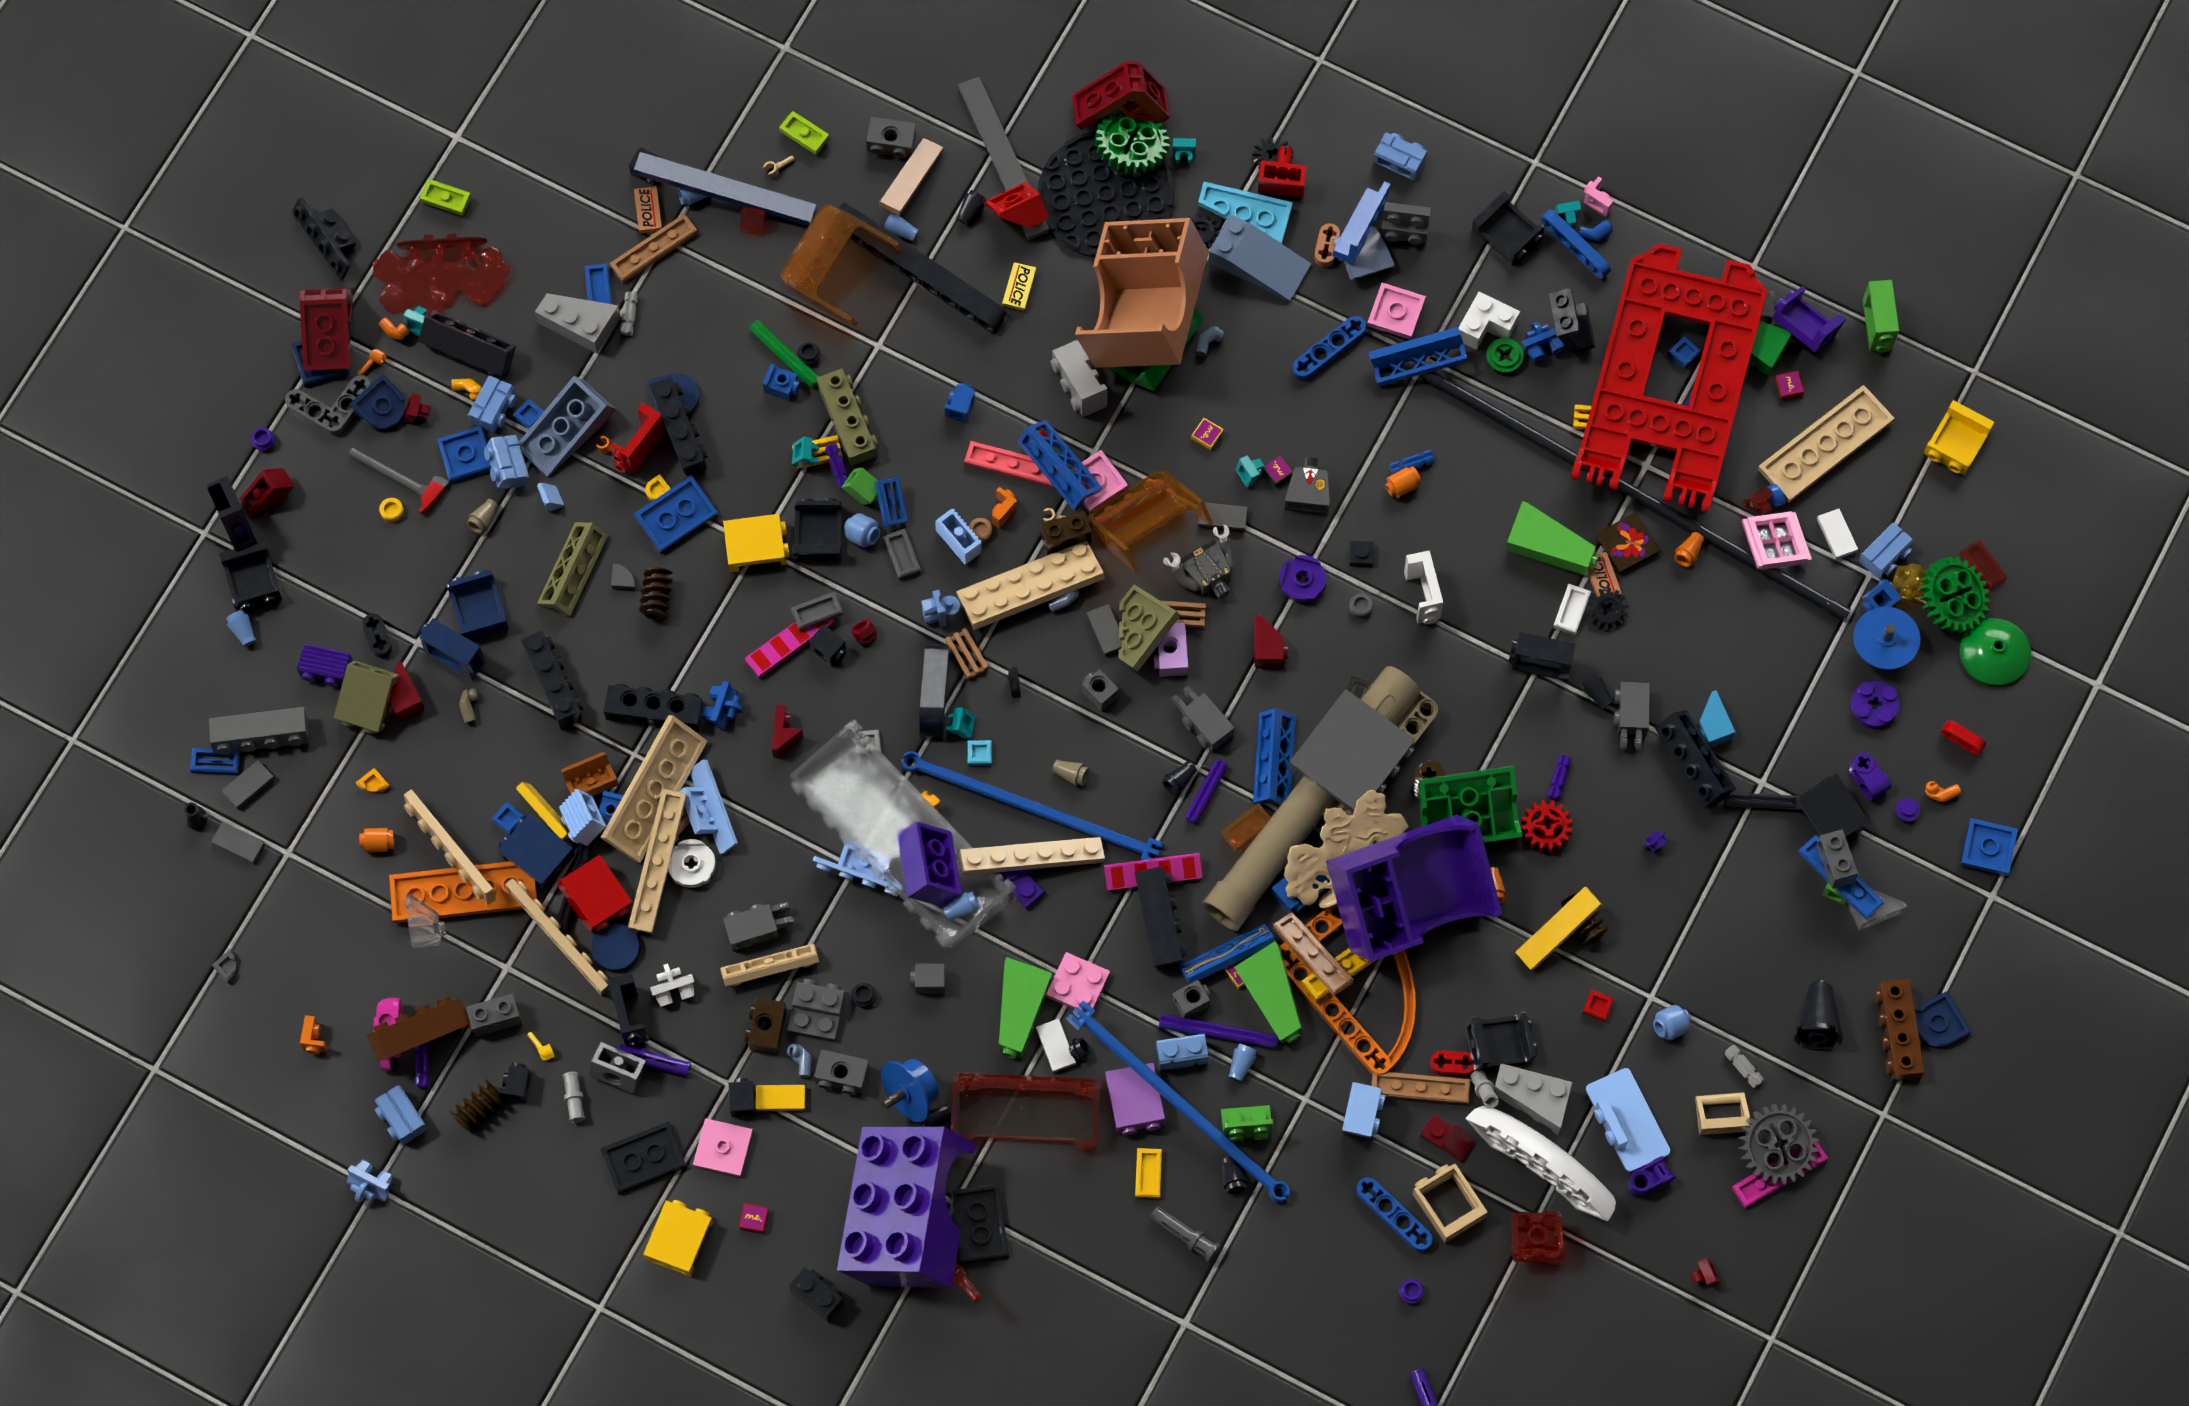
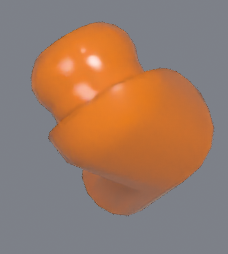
[378,317,409,340]
[1925,781,1962,803]

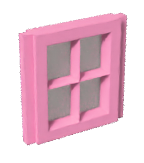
[1742,512,1812,570]

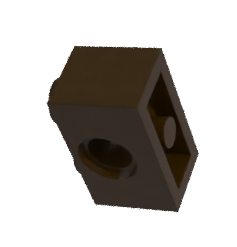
[1040,511,1092,555]
[745,998,787,1055]

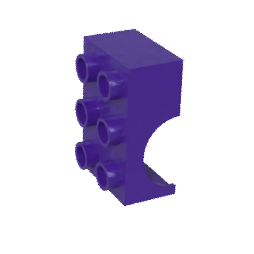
[1326,815,1502,962]
[837,1127,976,1288]

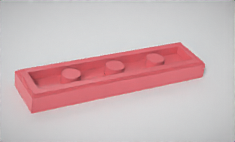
[964,441,1054,488]

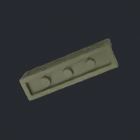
[537,522,608,616]

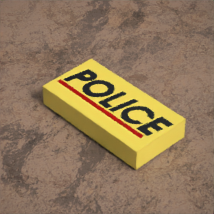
[1002,262,1036,312]

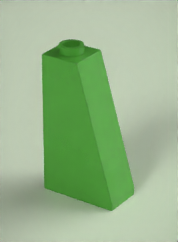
[1507,501,1598,576]
[1234,942,1303,1044]
[999,957,1052,1059]

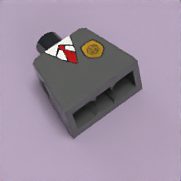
[1284,457,1330,514]

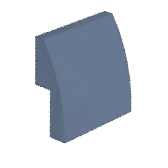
[1333,227,1395,280]

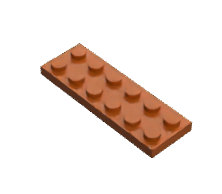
[389,862,537,923]

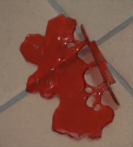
[373,233,511,315]

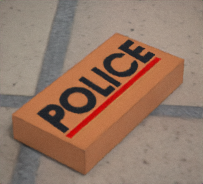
[634,186,662,234]
[1588,552,1622,597]

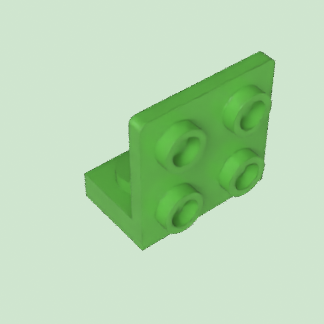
[1221,1105,1274,1143]

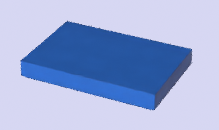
[633,475,718,553]

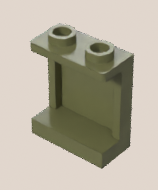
[334,661,399,734]

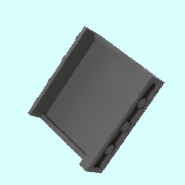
[1287,689,1415,812]

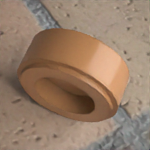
[969,518,992,543]

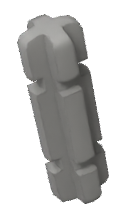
[620,291,638,336]
[1725,1045,1764,1088]

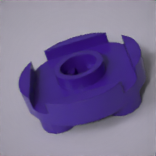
[1279,555,1327,602]
[1850,681,1899,729]

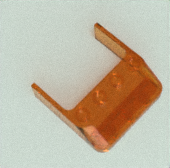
[781,205,903,326]
[1088,470,1213,572]

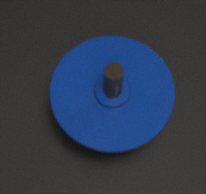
[1853,607,1920,670]
[881,1059,939,1122]

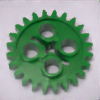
[1095,111,1169,174]
[1919,557,1990,633]

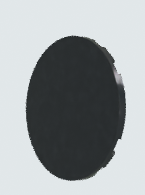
[1037,131,1175,258]

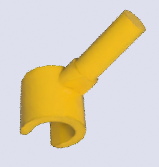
[527,1032,555,1061]

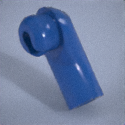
[1579,220,1612,242]

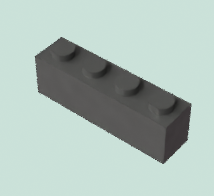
[209,707,309,755]

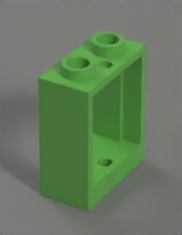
[1862,280,1899,353]

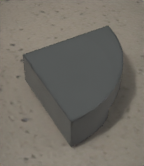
[611,564,635,589]
[212,949,237,984]

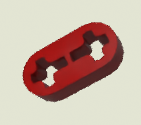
[1941,721,1986,755]
[1430,1051,1474,1076]

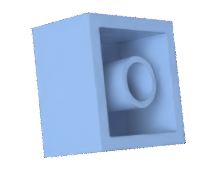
[1342,1082,1385,1139]

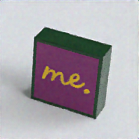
[1262,454,1294,487]

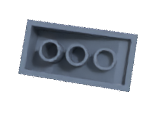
[1209,214,1312,302]
[519,376,616,477]

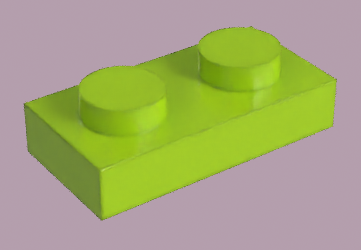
[779,111,830,155]
[419,179,471,216]

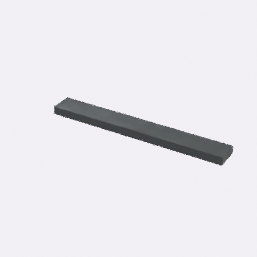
[958,77,1049,240]

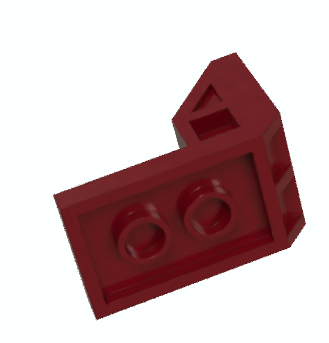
[1072,61,1170,130]
[299,288,353,370]

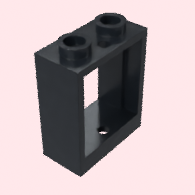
[1509,632,1576,681]

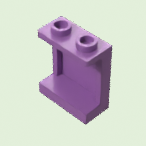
[1105,1063,1165,1135]

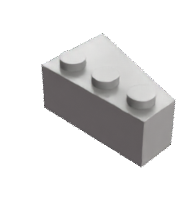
[1494,1064,1572,1135]

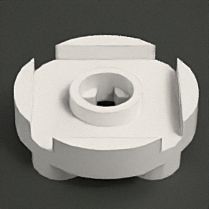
[668,839,716,888]

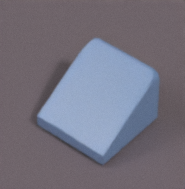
[537,483,564,512]

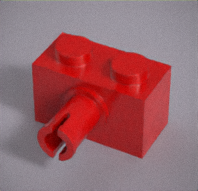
[1258,146,1307,198]

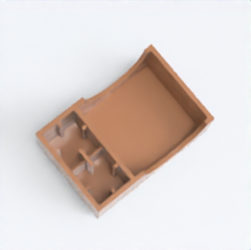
[1075,218,1209,368]

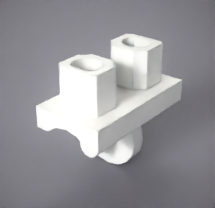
[650,964,694,1006]

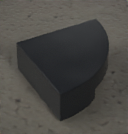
[1008,666,1021,698]

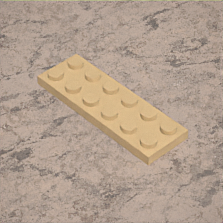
[1758,385,1895,503]
[956,540,1105,630]
[600,715,707,863]

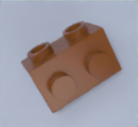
[561,752,619,796]

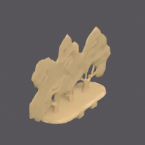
[1284,790,1408,908]

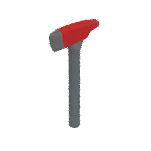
[348,448,449,515]

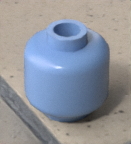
[844,513,880,548]
[1653,1005,1691,1040]

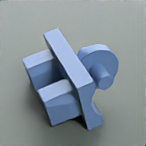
[921,590,960,627]
[347,1160,392,1202]

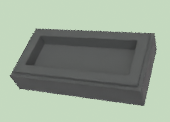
[1198,502,1247,532]
[883,529,921,580]
[791,591,843,631]
[1087,604,1121,656]
[221,760,274,809]
[211,821,265,864]

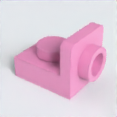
[1584,177,1613,217]

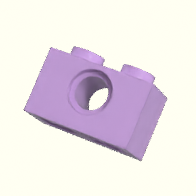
[1154,623,1188,677]

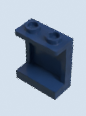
[446,570,509,640]
[498,814,575,891]

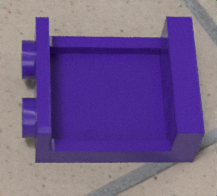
[1772,286,1846,352]

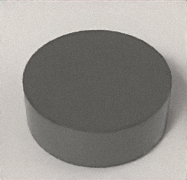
[1349,593,1373,618]

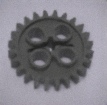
[1738,1104,1819,1184]

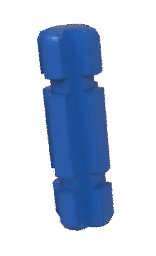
[1390,450,1435,475]

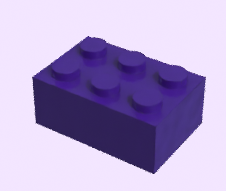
[897,821,963,907]

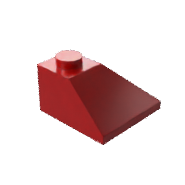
[985,182,1049,228]

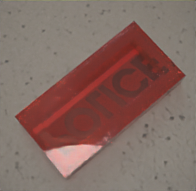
[1959,539,2007,590]

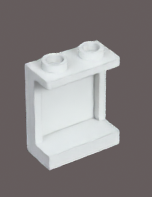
[1404,550,1443,624]

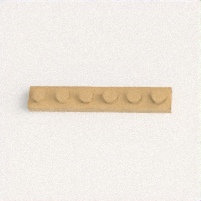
[404,789,496,905]
[628,789,687,934]
[959,837,1105,875]
[505,878,609,996]

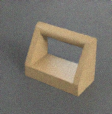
[1695,1093,1750,1135]

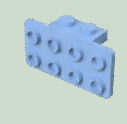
[1586,1068,1670,1172]

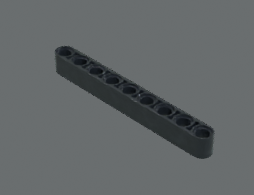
[829,203,1007,332]

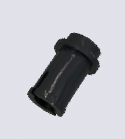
[922,1103,952,1127]

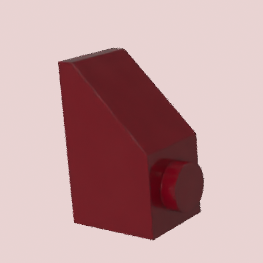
[239,468,294,517]
[1254,614,1288,667]
[387,661,425,721]

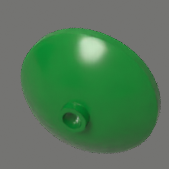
[1959,618,2031,686]

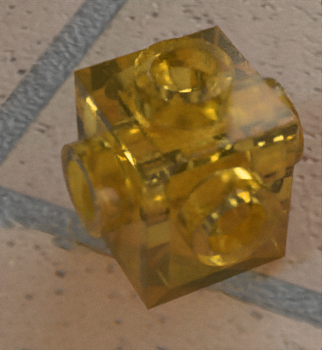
[1892,563,1926,599]

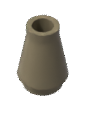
[467,499,499,534]
[1052,759,1090,786]

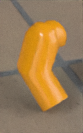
[452,379,482,400]

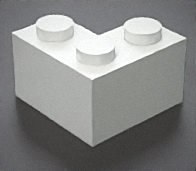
[1459,292,1520,350]

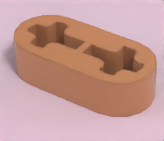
[1314,223,1340,267]

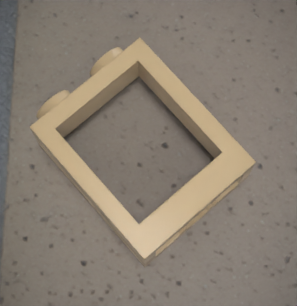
[1413,1164,1488,1243]

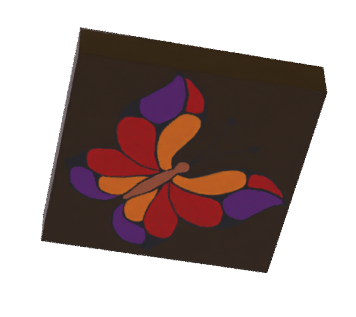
[1595,512,1660,574]

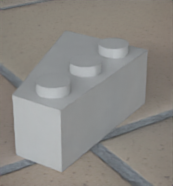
[535,293,621,354]
[1050,340,1107,418]

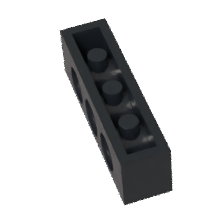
[603,684,704,732]

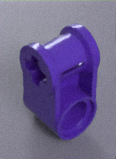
[1849,753,1892,801]
[1627,1156,1676,1198]

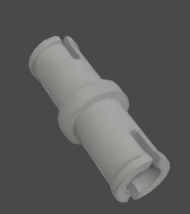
[1471,1070,1499,1108]
[562,1072,585,1123]

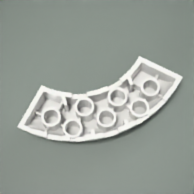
[1466,1106,1616,1221]

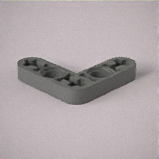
[285,375,371,435]

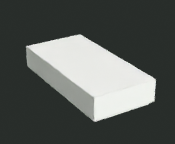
[1817,509,1858,560]
[1553,584,1591,635]
[1036,1019,1076,1073]

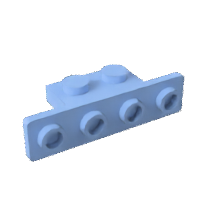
[679,760,738,854]
[813,842,906,896]

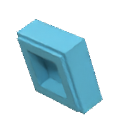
[968,740,992,766]

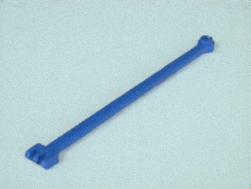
[902,751,1165,860]
[1066,1001,1290,1203]

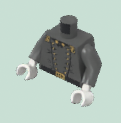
[1163,524,1234,599]

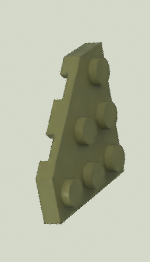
[1119,584,1181,672]

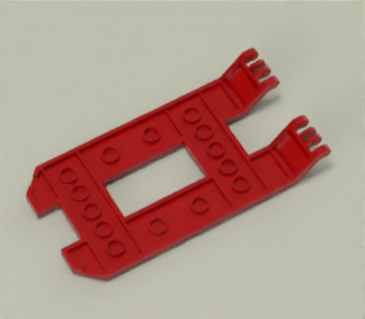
[1571,243,1767,512]

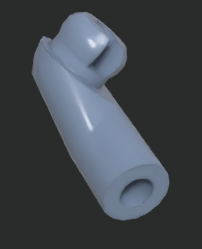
[1195,326,1224,356]
[1048,590,1079,612]
[787,1044,812,1078]

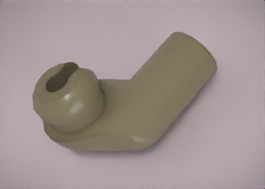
[459,688,478,723]

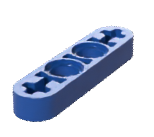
[1540,209,1611,279]
[1292,316,1366,380]
[1356,1177,1432,1252]

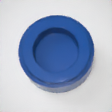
[1765,483,1786,508]

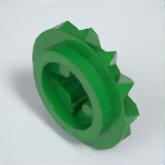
[1487,338,1524,374]

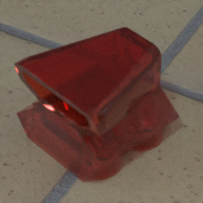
[1510,1211,1564,1266]

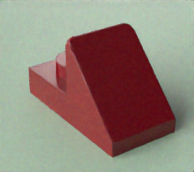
[772,705,804,758]
[1420,1114,1474,1162]

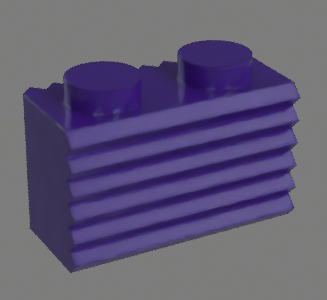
[297,644,353,687]

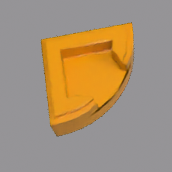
[356,768,390,793]
[918,791,941,814]

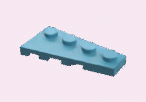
[1198,182,1293,244]

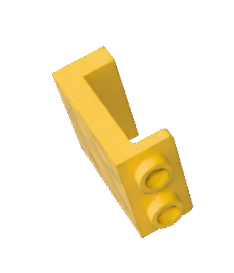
[1924,400,1994,475]
[723,514,790,573]
[643,1200,713,1277]

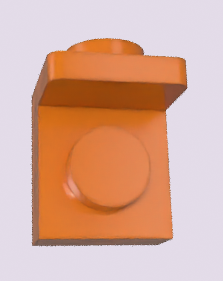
[992,487,1018,529]
[300,1015,328,1055]

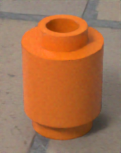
[1385,466,1421,498]
[359,828,394,853]

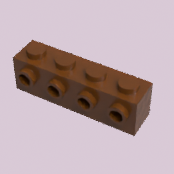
[1874,979,1924,1082]
[367,996,470,1062]

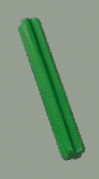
[750,320,819,388]

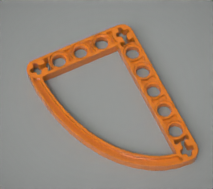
[1279,904,1416,1074]

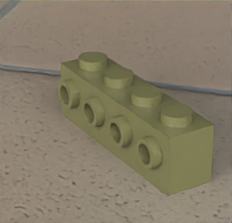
[816,368,879,467]

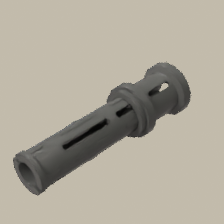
[1150,1206,1221,1263]

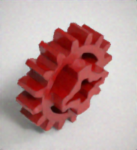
[1521,800,1573,852]

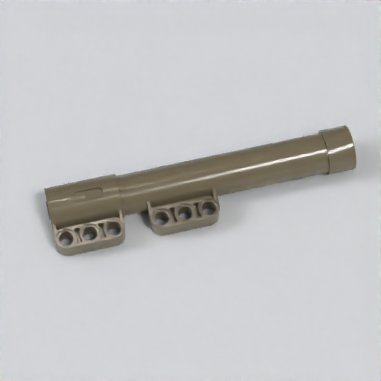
[1202,666,1438,931]

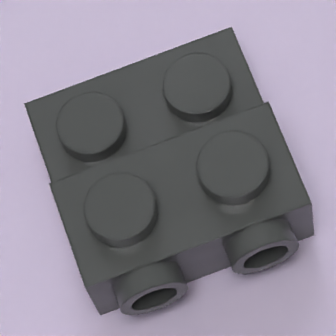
[1381,202,1431,245]
[787,979,845,1042]

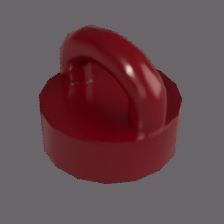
[851,619,877,645]

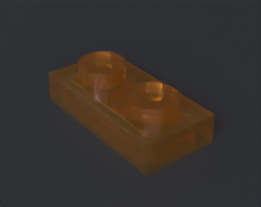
[1221,803,1271,852]

